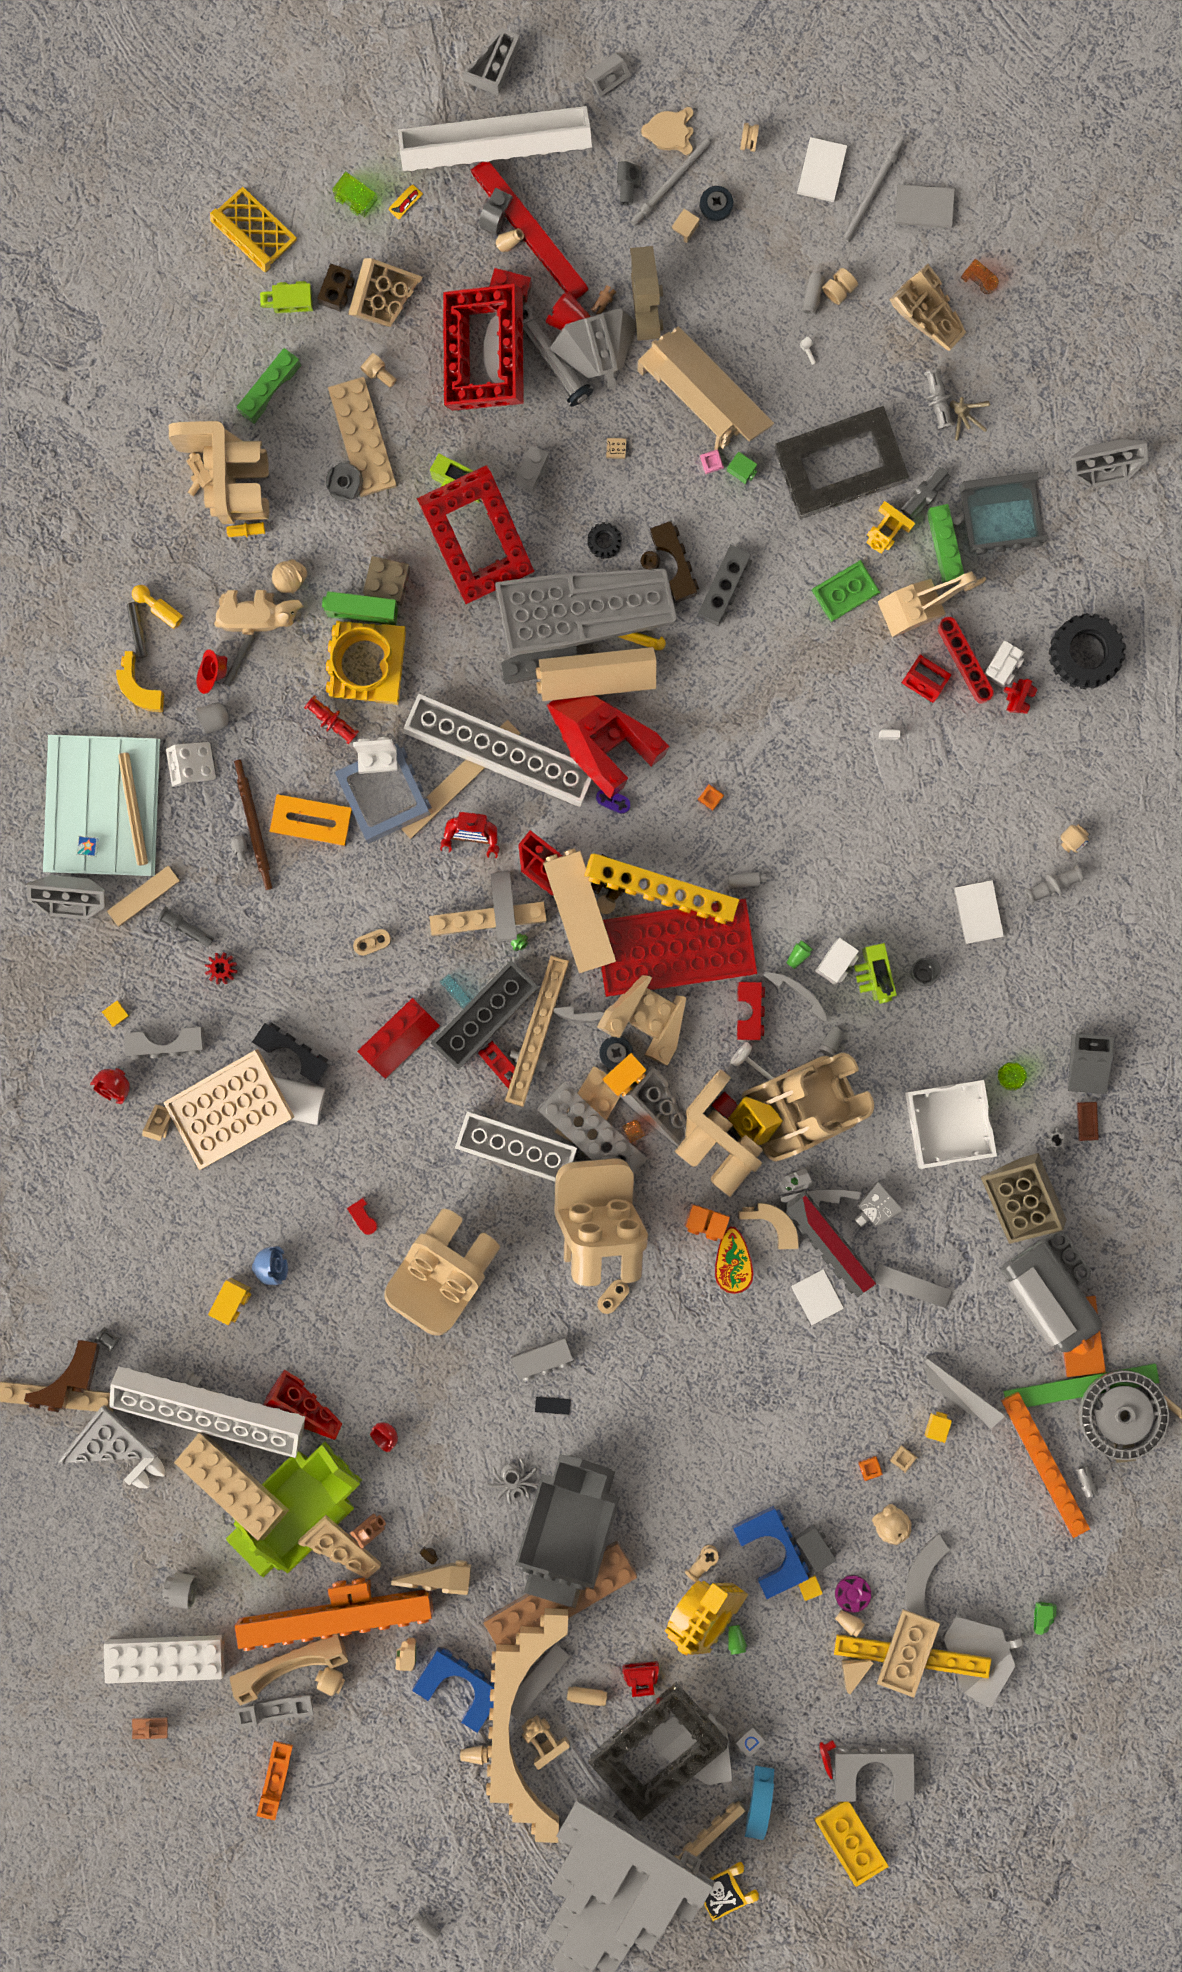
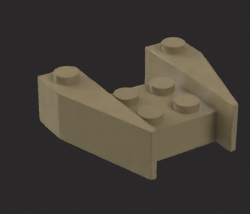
[630,246,664,341]

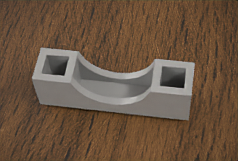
[124,1027,205,1060]

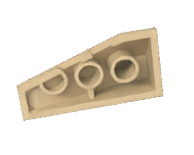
[391,1560,471,1595]

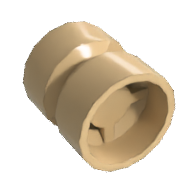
[822,268,858,305]

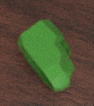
[1034,1602,1057,1635]

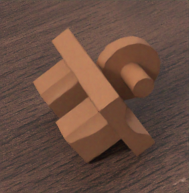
[350,1513,386,1549]
[132,1717,168,1739]

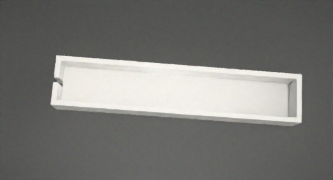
[398,106,592,171]

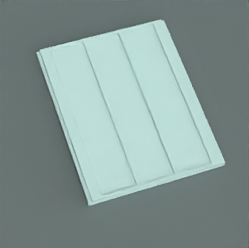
[43,735,160,876]

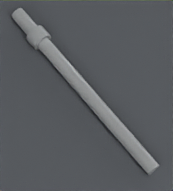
[630,138,711,226]
[842,139,903,242]

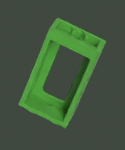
[322,591,399,625]

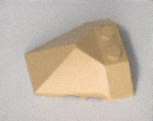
[889,264,966,351]

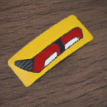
[388,184,423,219]

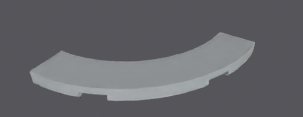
[905,1533,950,1618]

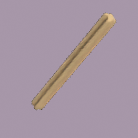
[118,753,148,866]

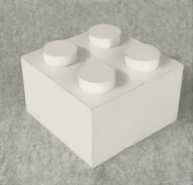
[815,938,859,984]

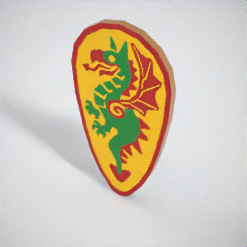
[715,1226,754,1294]

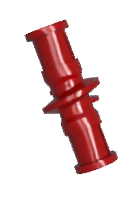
[304,695,359,745]

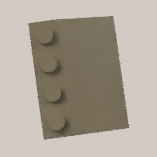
[981,1153,1067,1244]

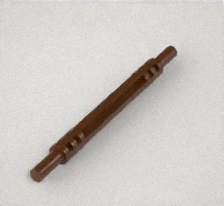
[234,759,273,891]

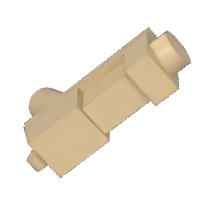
[186,452,213,497]

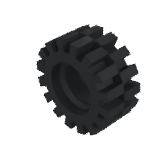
[587,522,622,559]

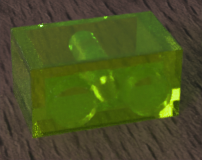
[332,171,378,217]

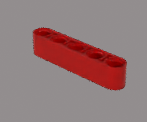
[938,617,993,704]

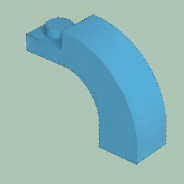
[745,1766,774,1840]

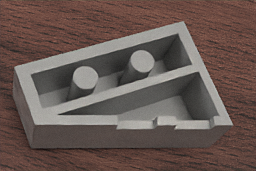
[462,28,520,95]

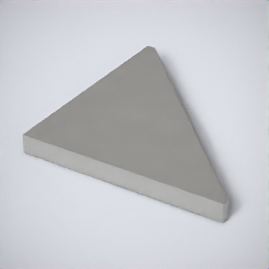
[58,1405,158,1464]

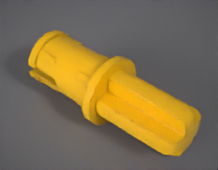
[226,522,265,538]

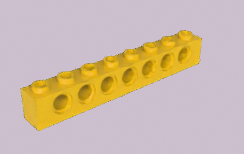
[584,853,739,924]

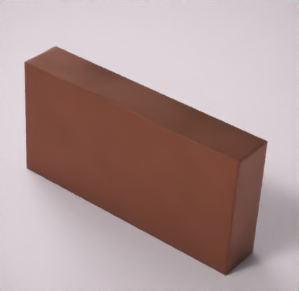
[1077,1102,1099,1141]

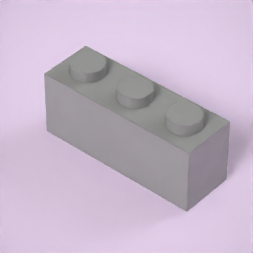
[511,1337,573,1382]

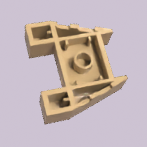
[597,975,686,1066]

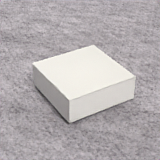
[879,729,900,740]

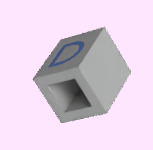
[735,1723,766,1758]

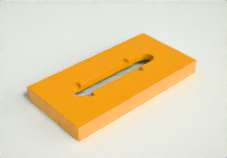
[269,794,352,846]

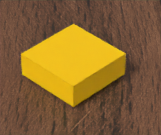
[102,1001,129,1027]
[798,1575,823,1601]

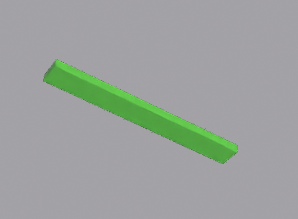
[1003,1363,1160,1407]

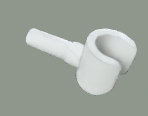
[800,337,816,365]

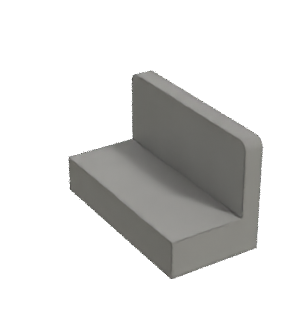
[584,53,631,97]

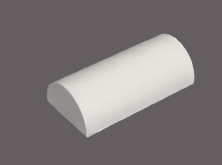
[273,1077,326,1125]

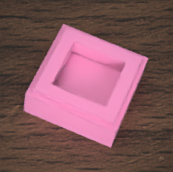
[700,449,724,474]

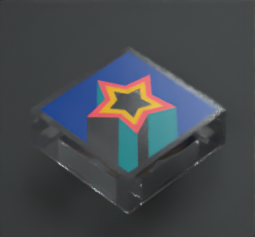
[76,836,99,857]

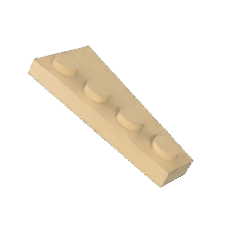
[298,1515,381,1579]

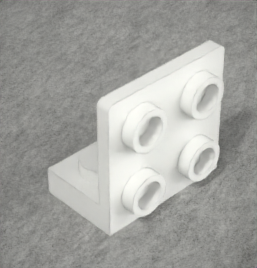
[353,737,398,774]
[166,742,216,787]

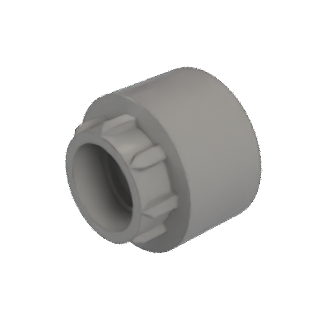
[163,1573,198,1609]

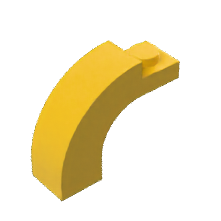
[116,651,164,712]

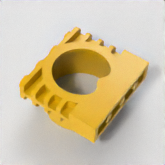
[326,620,406,705]
[665,1581,749,1656]

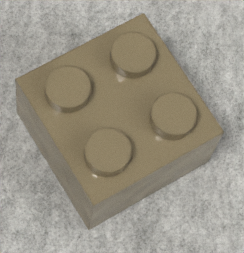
[363,556,410,606]

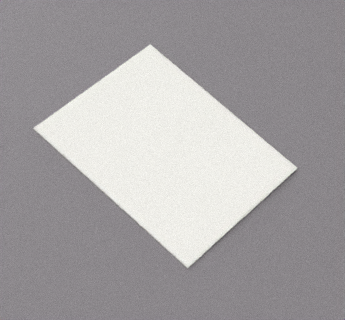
[791,1270,844,1325]

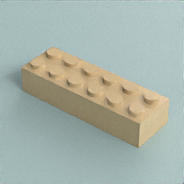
[174,1433,289,1541]

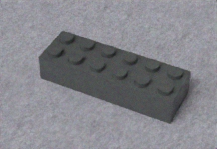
[430,960,539,1070]

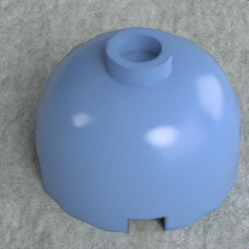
[252,1246,288,1285]

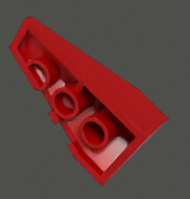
[263,1370,342,1440]

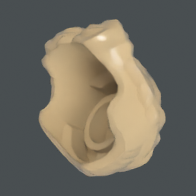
[872,1504,911,1545]

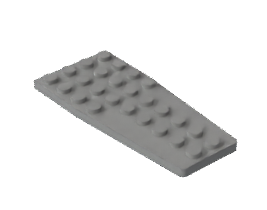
[495,569,677,656]

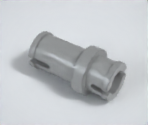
[1076,1466,1098,1498]
[410,1913,440,1943]

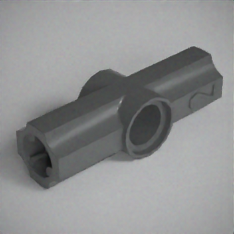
[901,466,951,520]

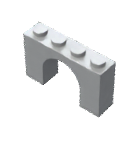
[834,1746,914,1802]

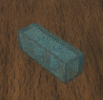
[440,974,471,1009]

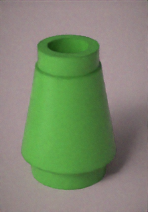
[786,940,813,969]
[728,1625,747,1655]

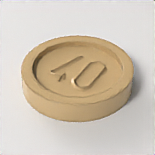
[597,895,616,914]

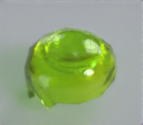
[997,1062,1027,1091]

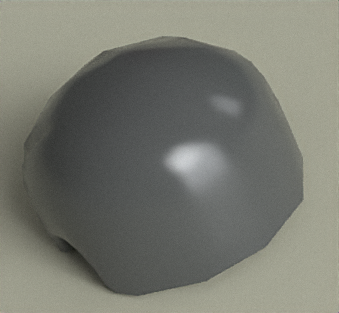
[911,957,941,987]

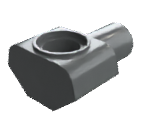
[617,161,642,206]

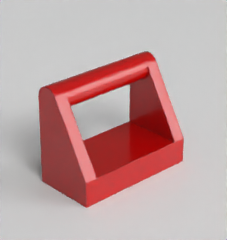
[901,654,952,703]

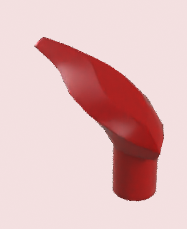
[819,1740,836,1779]

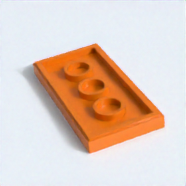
[1063,1295,1106,1377]

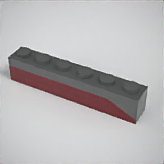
[786,1190,876,1297]

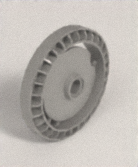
[1079,1370,1169,1460]

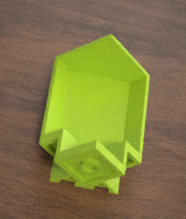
[226,1441,362,1578]

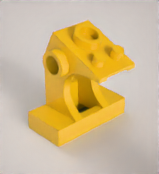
[866,501,915,554]

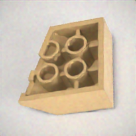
[348,258,423,327]

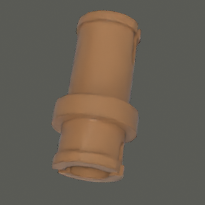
[590,285,616,315]

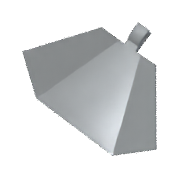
[549,308,636,388]
[943,1616,1023,1709]
[648,1702,733,1785]

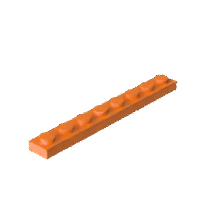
[1001,1392,1090,1538]

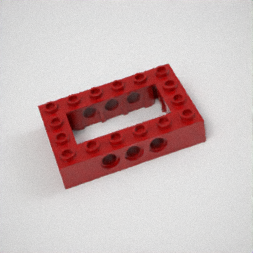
[443,284,524,411]
[416,465,535,604]

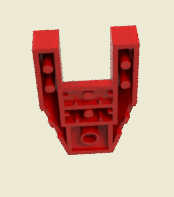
[547,695,670,798]

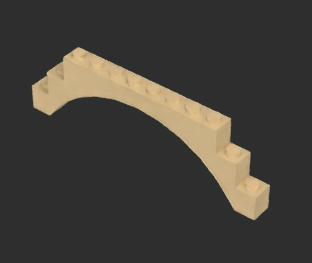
[486,1608,568,1843]

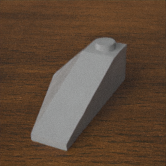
[620,1067,686,1147]

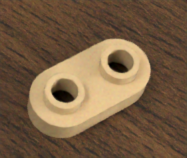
[353,929,391,956]
[597,1279,629,1314]

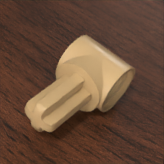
[360,353,396,387]

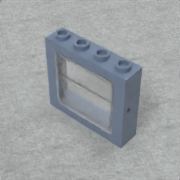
[335,743,432,844]

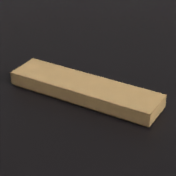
[107,866,180,927]

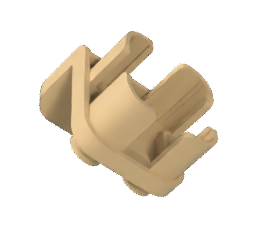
[168,421,269,524]
[742,1053,874,1161]
[674,1070,763,1197]
[554,1159,648,1286]
[384,1209,500,1336]

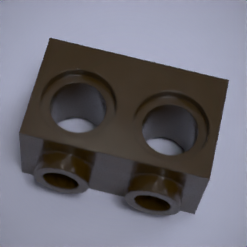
[317,263,355,312]

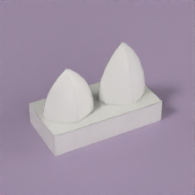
[124,1449,165,1488]

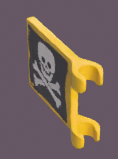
[704,1862,759,1921]

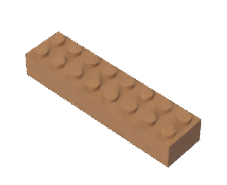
[483,1540,637,1645]

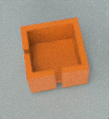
[684,1204,730,1242]

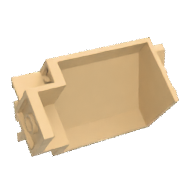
[637,326,775,450]

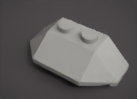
[1071,439,1148,488]
[27,875,105,919]

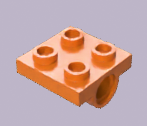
[328,1577,371,1607]

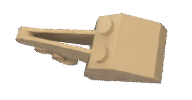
[878,571,986,638]

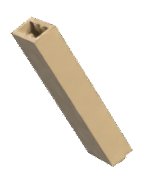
[536,647,656,701]
[543,848,616,973]

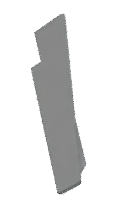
[924,1357,1005,1429]

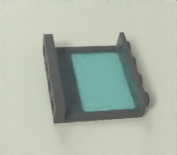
[959,472,1048,555]

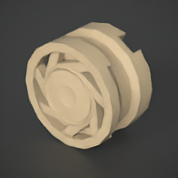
[740,123,759,152]

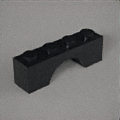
[252,1022,331,1084]

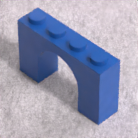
[732,1506,810,1599]
[412,1647,495,1733]

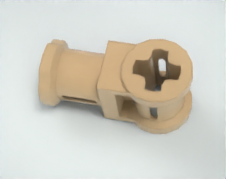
[685,1544,719,1582]

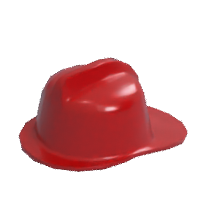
[196,649,228,694]

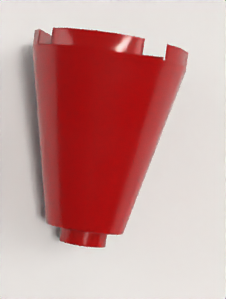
[546,291,591,331]

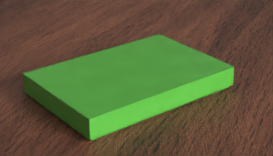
[811,560,880,622]

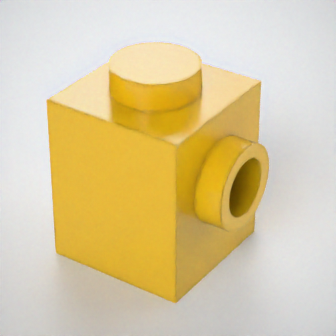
[924,1411,952,1443]

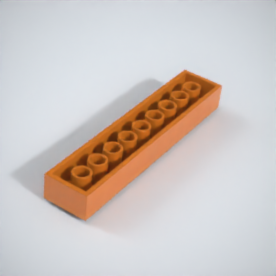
[235,1589,434,1651]

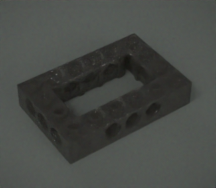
[774,406,909,520]
[588,1682,729,1821]

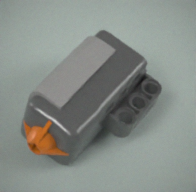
[999,1231,1102,1355]

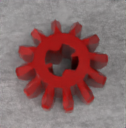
[205,952,238,985]

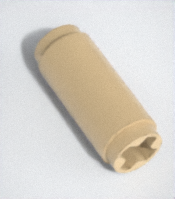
[567,1686,607,1706]

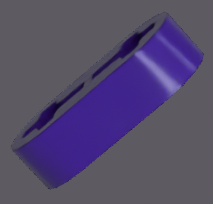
[596,789,631,814]

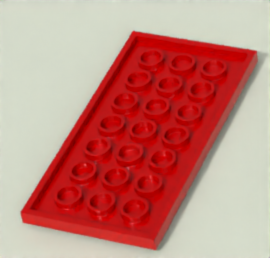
[601,898,757,997]

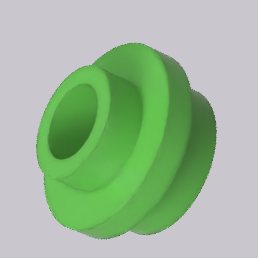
[511,933,528,951]

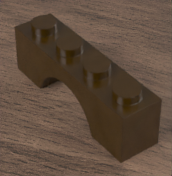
[649,521,699,603]

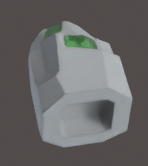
[780,1168,813,1194]

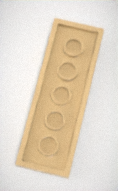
[328,377,397,497]

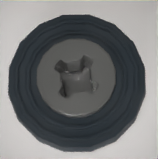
[700,186,734,221]
[599,1036,633,1070]

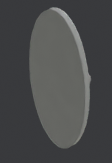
[484,314,504,383]

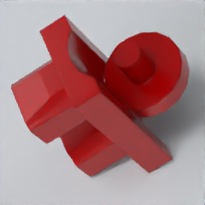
[1004,679,1038,714]

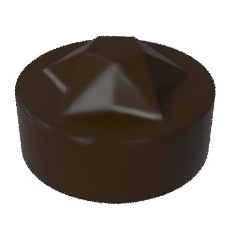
[640,551,661,570]
[420,1546,439,1565]

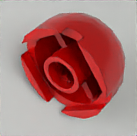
[90,1068,130,1104]

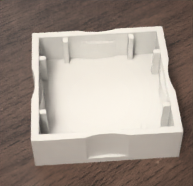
[905,1080,997,1169]

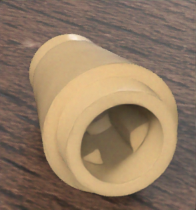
[496,228,524,252]
[835,1610,865,1637]
[460,1745,489,1765]

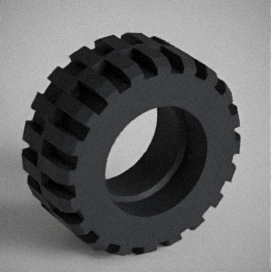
[1049,613,1126,690]

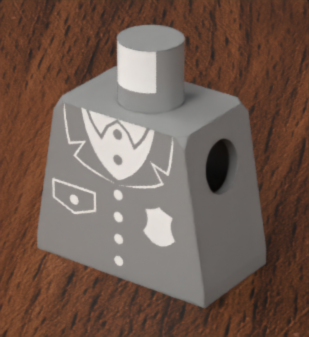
[854,1182,902,1228]

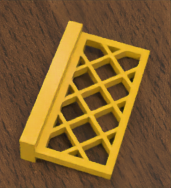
[210,186,297,273]

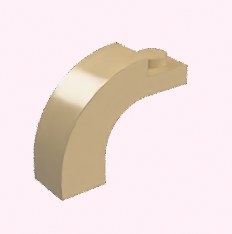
[738,1203,798,1249]

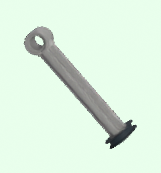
[523,305,593,407]

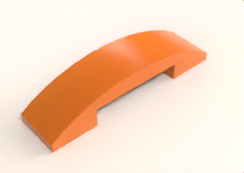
[256,1741,293,1821]

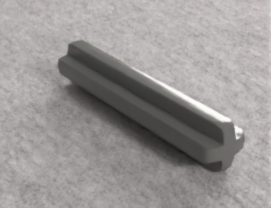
[127,602,148,658]

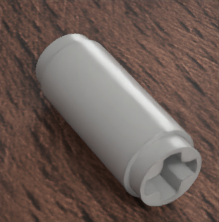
[803,273,824,314]

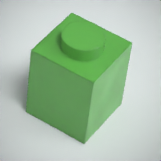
[727,451,757,484]

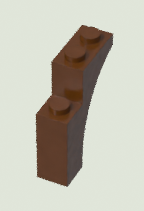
[24,1340,100,1413]

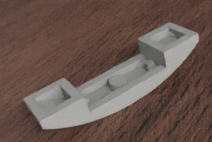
[491,871,517,942]
[763,972,827,1022]
[554,1003,614,1023]
[874,1264,952,1308]
[235,1695,314,1728]

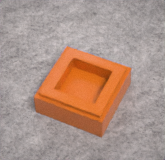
[698,784,724,811]
[858,1456,883,1481]

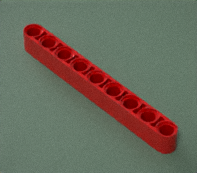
[470,161,589,300]

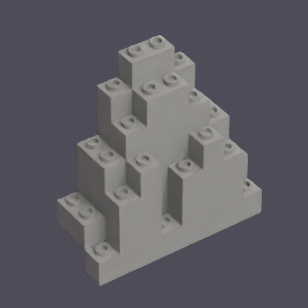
[546,1796,715,1972]

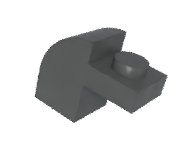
[479,188,513,236]

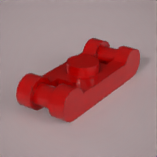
[478,1041,515,1089]

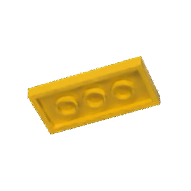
[814,1802,889,1887]

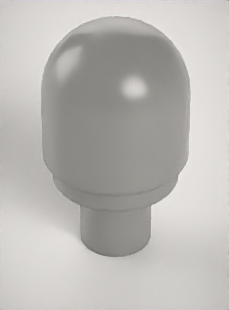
[231,835,248,862]

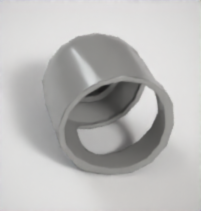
[195,703,229,734]

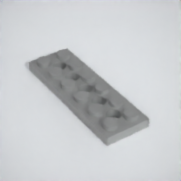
[537,1081,647,1174]

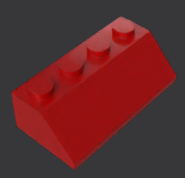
[357,998,440,1079]

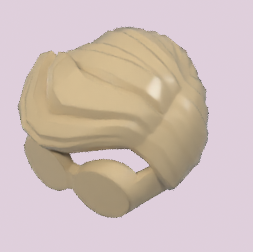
[272,559,307,593]

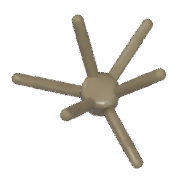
[949,397,991,441]

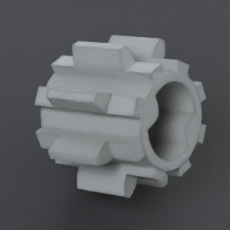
[1043,1128,1069,1152]

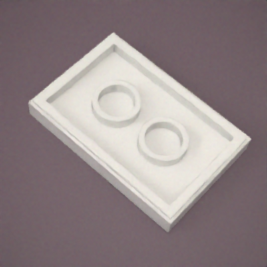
[797,137,847,202]
[954,880,1004,944]

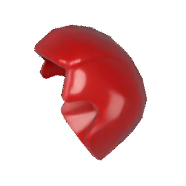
[370,1422,398,1452]

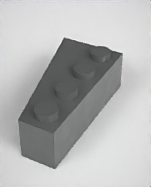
[501,646,577,685]

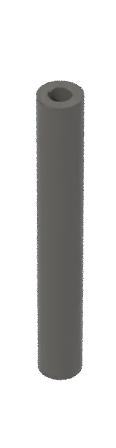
[223,634,255,687]

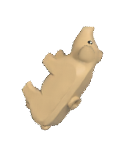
[214,590,304,635]

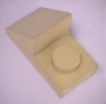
[142,1104,171,1141]

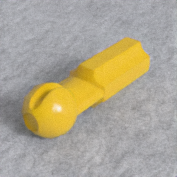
[132,585,184,629]

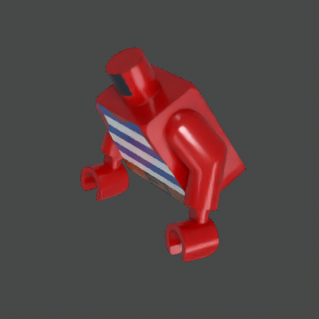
[440,812,500,858]

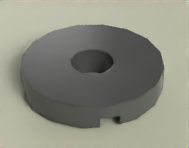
[326,462,363,501]

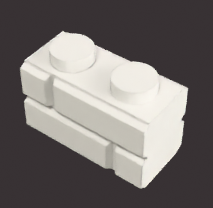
[984,641,1024,687]

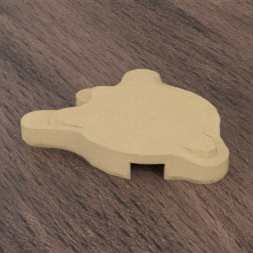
[641,107,693,156]

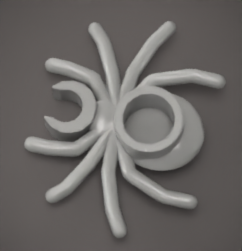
[487,1458,538,1505]

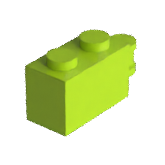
[260,281,313,313]

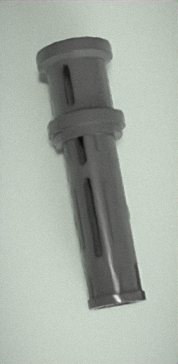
[157,906,214,948]

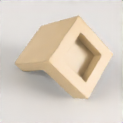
[672,209,700,243]

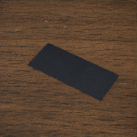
[535,1397,571,1415]

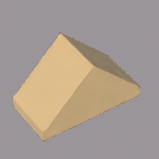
[842,1658,873,1694]

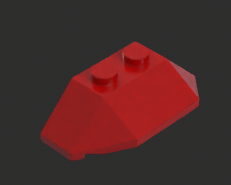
[518,830,563,895]

